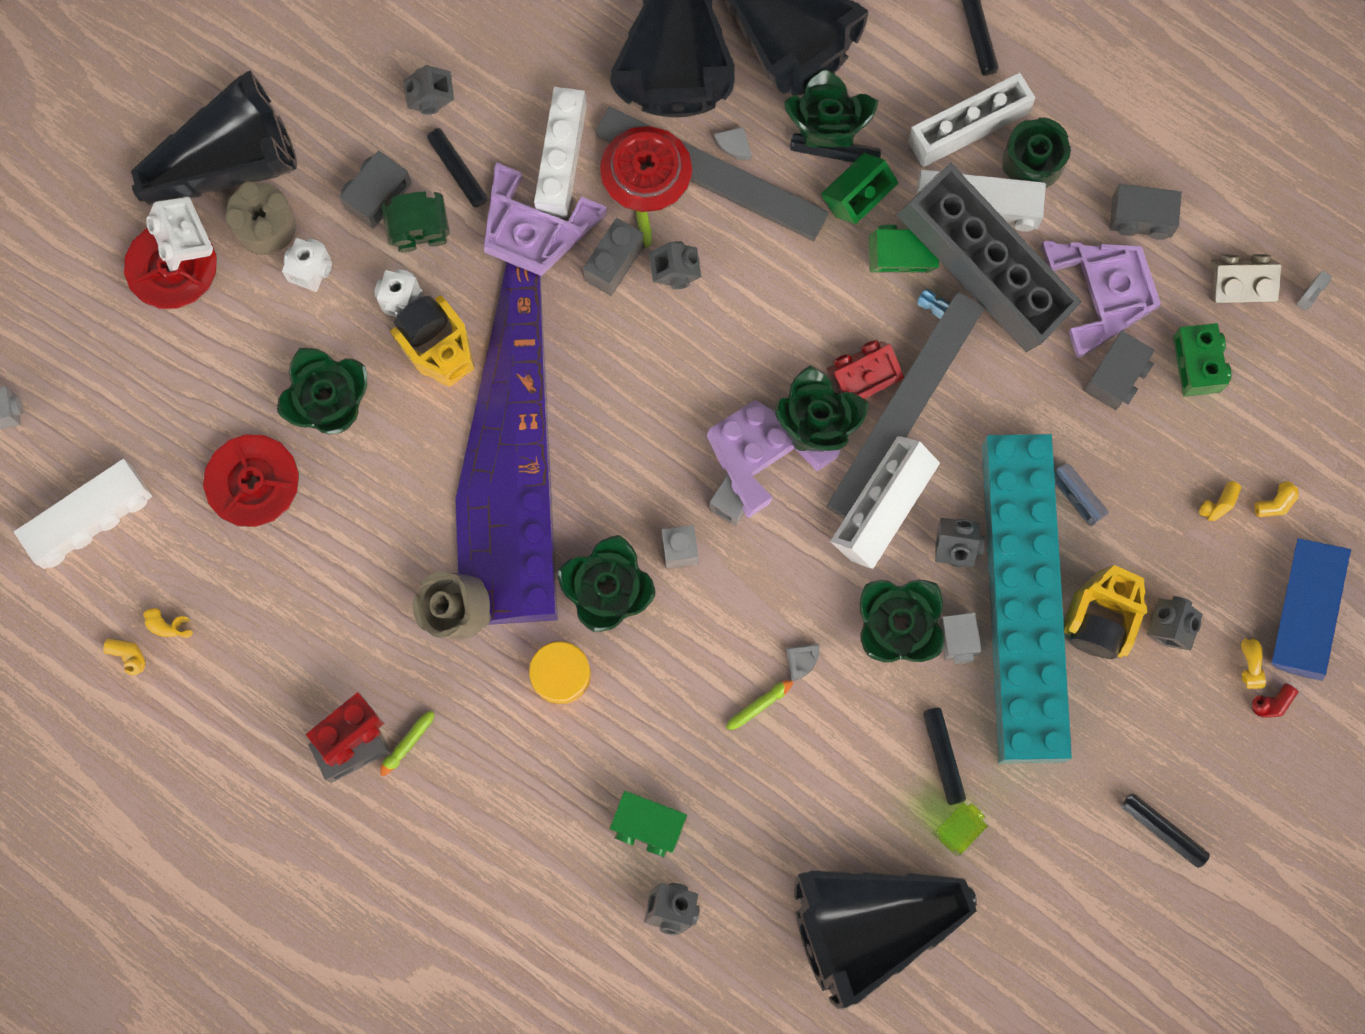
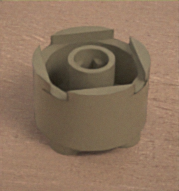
[226,181,296,255]
[413,571,491,639]

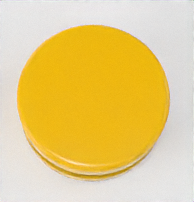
[529,641,591,704]

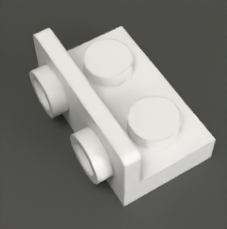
[146,197,213,271]

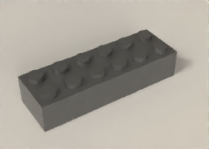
[896,163,1082,352]

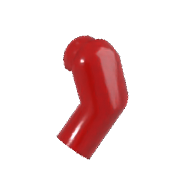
[1252,683,1299,718]

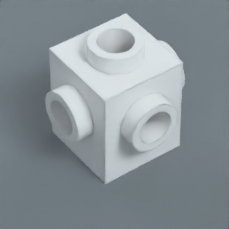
[282,238,332,292]
[374,269,423,317]

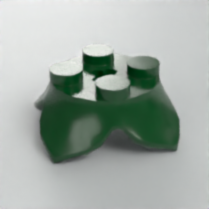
[784,68,879,148]
[277,348,368,435]
[774,365,869,452]
[558,535,655,632]
[859,579,944,663]

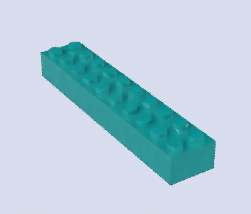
[982,434,1072,764]

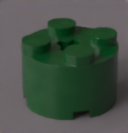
[1002,117,1071,188]
[381,192,450,253]

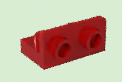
[826,339,905,399]
[305,692,385,767]

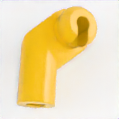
[1198,481,1242,521]
[1254,481,1299,518]
[103,638,146,676]

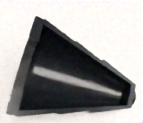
[610,0,735,117]
[724,0,869,96]
[131,70,297,205]
[794,870,977,1009]

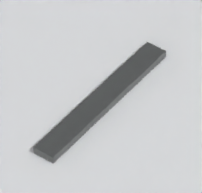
[595,106,829,241]
[827,291,985,518]

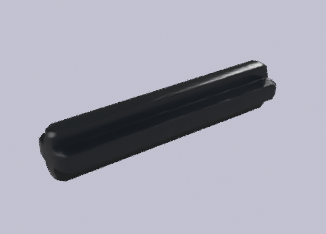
[962,0,998,76]
[427,128,487,208]
[790,133,881,163]
[924,708,966,805]
[1121,794,1210,868]

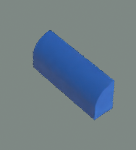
[1272,538,1351,681]

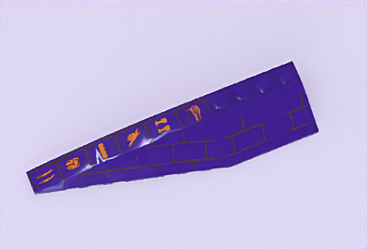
[455,262,558,625]

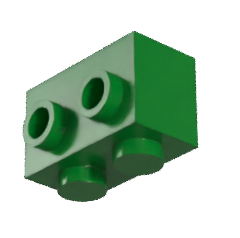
[821,153,899,225]
[869,224,939,273]
[1173,323,1232,397]
[610,791,687,858]

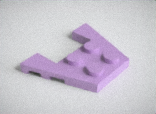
[484,163,607,276]
[1041,241,1161,359]
[707,400,840,518]

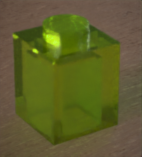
[932,802,988,857]

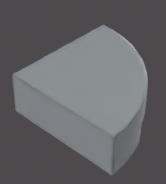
[714,127,751,160]
[1296,270,1332,311]
[786,644,819,681]

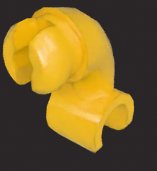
[143,608,193,638]
[1240,637,1266,689]

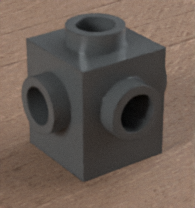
[404,65,454,115]
[649,241,702,289]
[935,518,985,567]
[1147,596,1203,651]
[644,883,700,935]

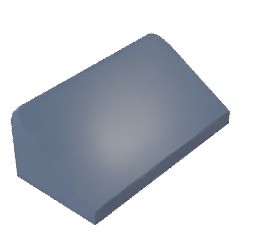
[1054,464,1109,527]

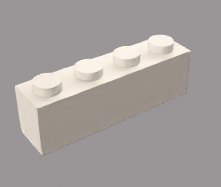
[908,73,1035,167]
[534,87,587,220]
[917,170,1046,232]
[830,436,940,569]
[14,458,153,569]

